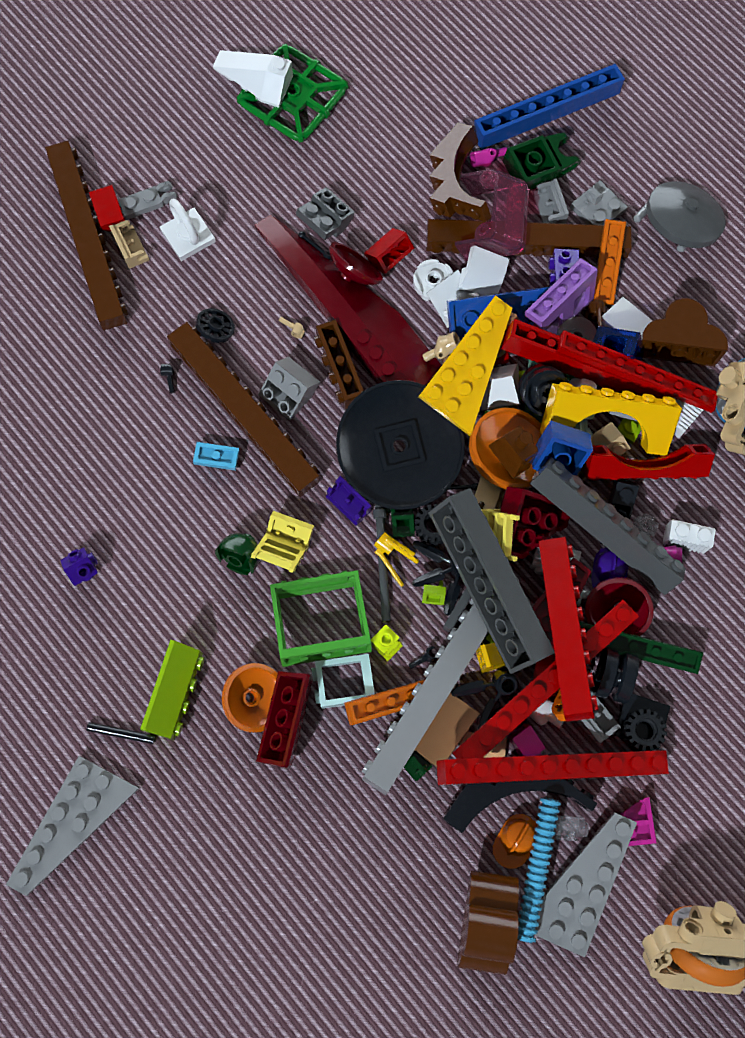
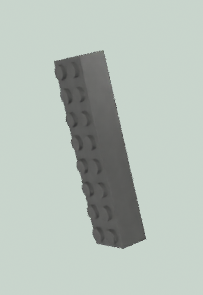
[428,488,555,674]

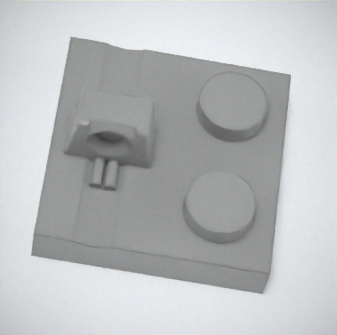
[570,180,628,225]

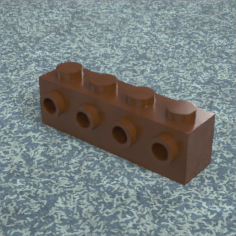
[314,319,364,409]

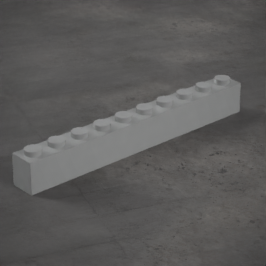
[362,599,488,795]

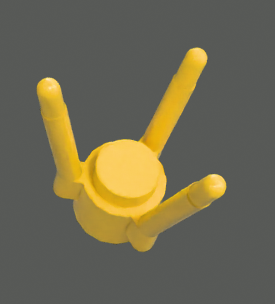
[374,532,419,587]

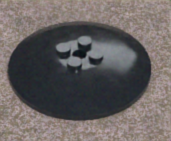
[336,380,465,510]

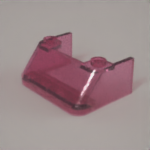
[455,169,529,262]

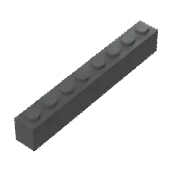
[530,457,686,595]

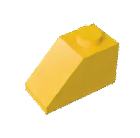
[476,643,506,673]

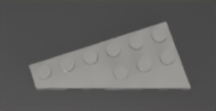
[6,756,140,896]
[518,812,637,958]

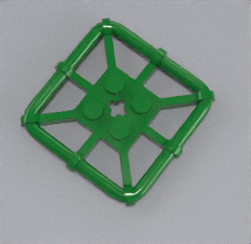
[236,43,348,143]

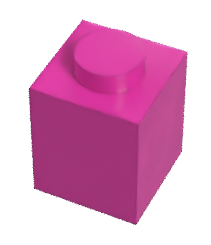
[507,723,546,756]

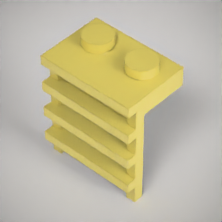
[481,509,520,561]
[251,511,314,573]

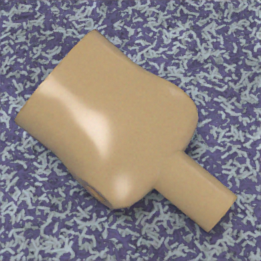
[423,332,460,362]

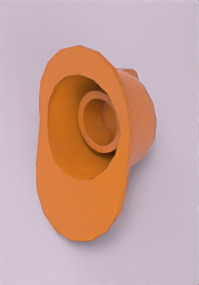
[493,814,537,869]

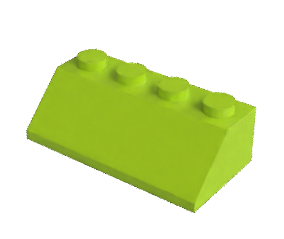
[140,639,205,740]

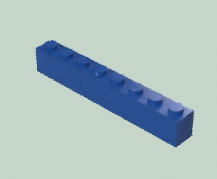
[473,64,625,150]

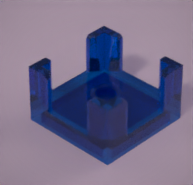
[593,326,644,361]

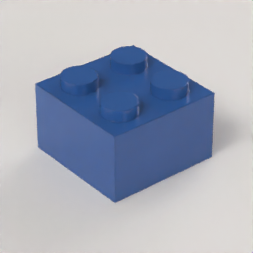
[532,420,593,476]

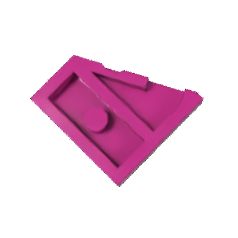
[620,797,656,846]

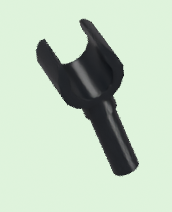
[160,364,175,394]
[408,646,437,669]

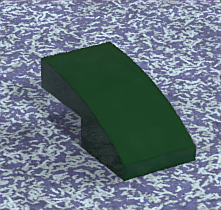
[391,509,415,538]

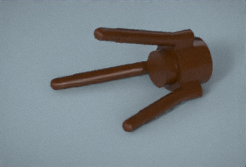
[584,300,614,350]

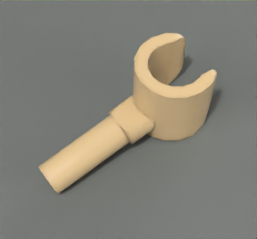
[279,317,305,339]

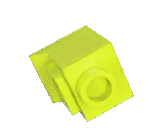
[371,625,403,662]

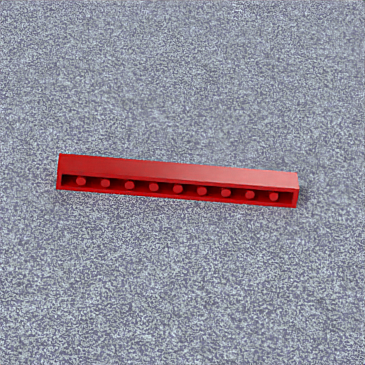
[452,600,639,759]
[436,750,669,785]

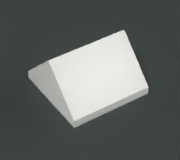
[479,364,520,411]

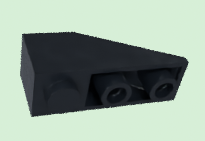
[600,479,639,544]

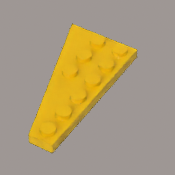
[418,295,512,436]

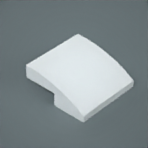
[458,245,509,296]

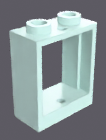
[311,654,375,709]

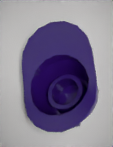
[591,547,629,588]

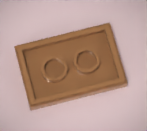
[414,693,480,767]

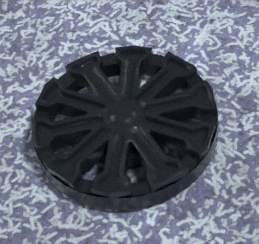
[195,308,235,343]

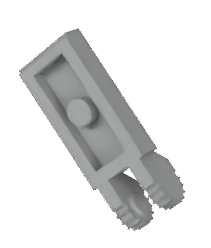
[118,181,177,220]

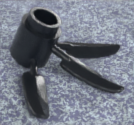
[412,541,461,616]
[451,669,526,729]

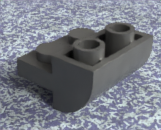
[296,187,355,240]

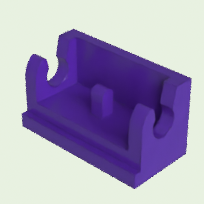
[326,476,371,526]

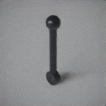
[298,231,331,259]
[448,483,478,490]

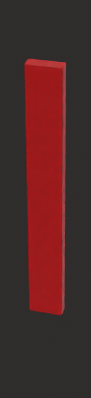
[557,330,718,413]

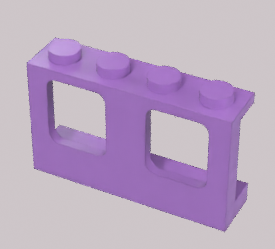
[525,258,597,334]

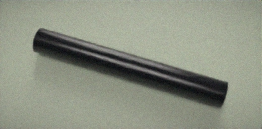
[86,722,156,744]

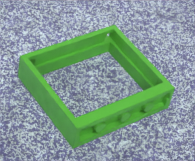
[270,570,372,667]

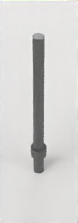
[373,505,391,622]

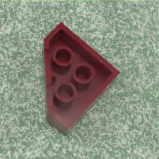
[500,487,570,559]

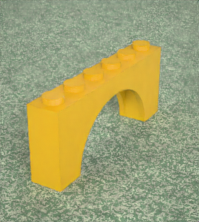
[539,382,682,456]

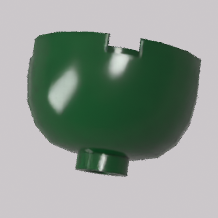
[215,533,260,575]

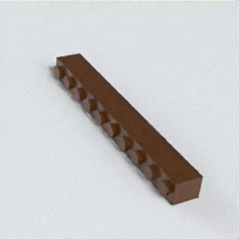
[45,141,129,331]
[426,219,632,259]
[167,322,320,497]

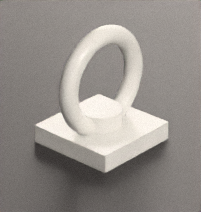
[160,199,216,261]

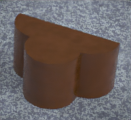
[633,298,728,367]
[457,871,519,975]

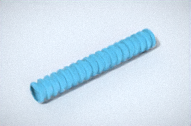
[518,797,561,943]

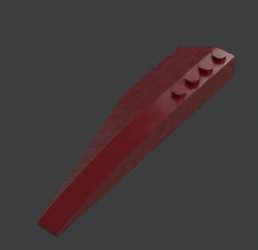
[254,214,441,386]

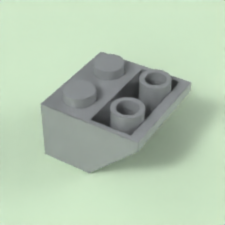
[258,357,320,420]

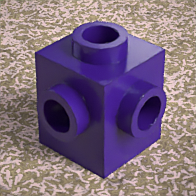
[60,547,98,586]

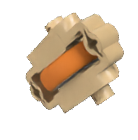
[642,901,745,995]

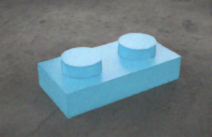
[193,442,240,471]

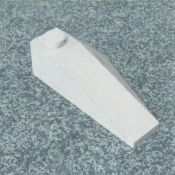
[213,50,293,108]

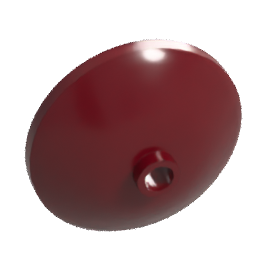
[329,242,383,285]
[585,577,654,636]

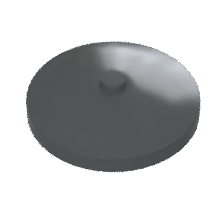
[646,181,726,248]

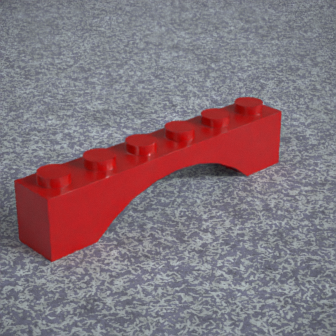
[581,444,715,481]

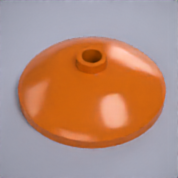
[222,663,278,733]

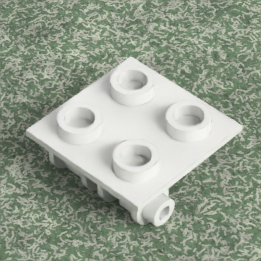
[426,270,479,328]

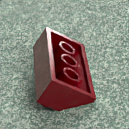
[256,671,313,770]

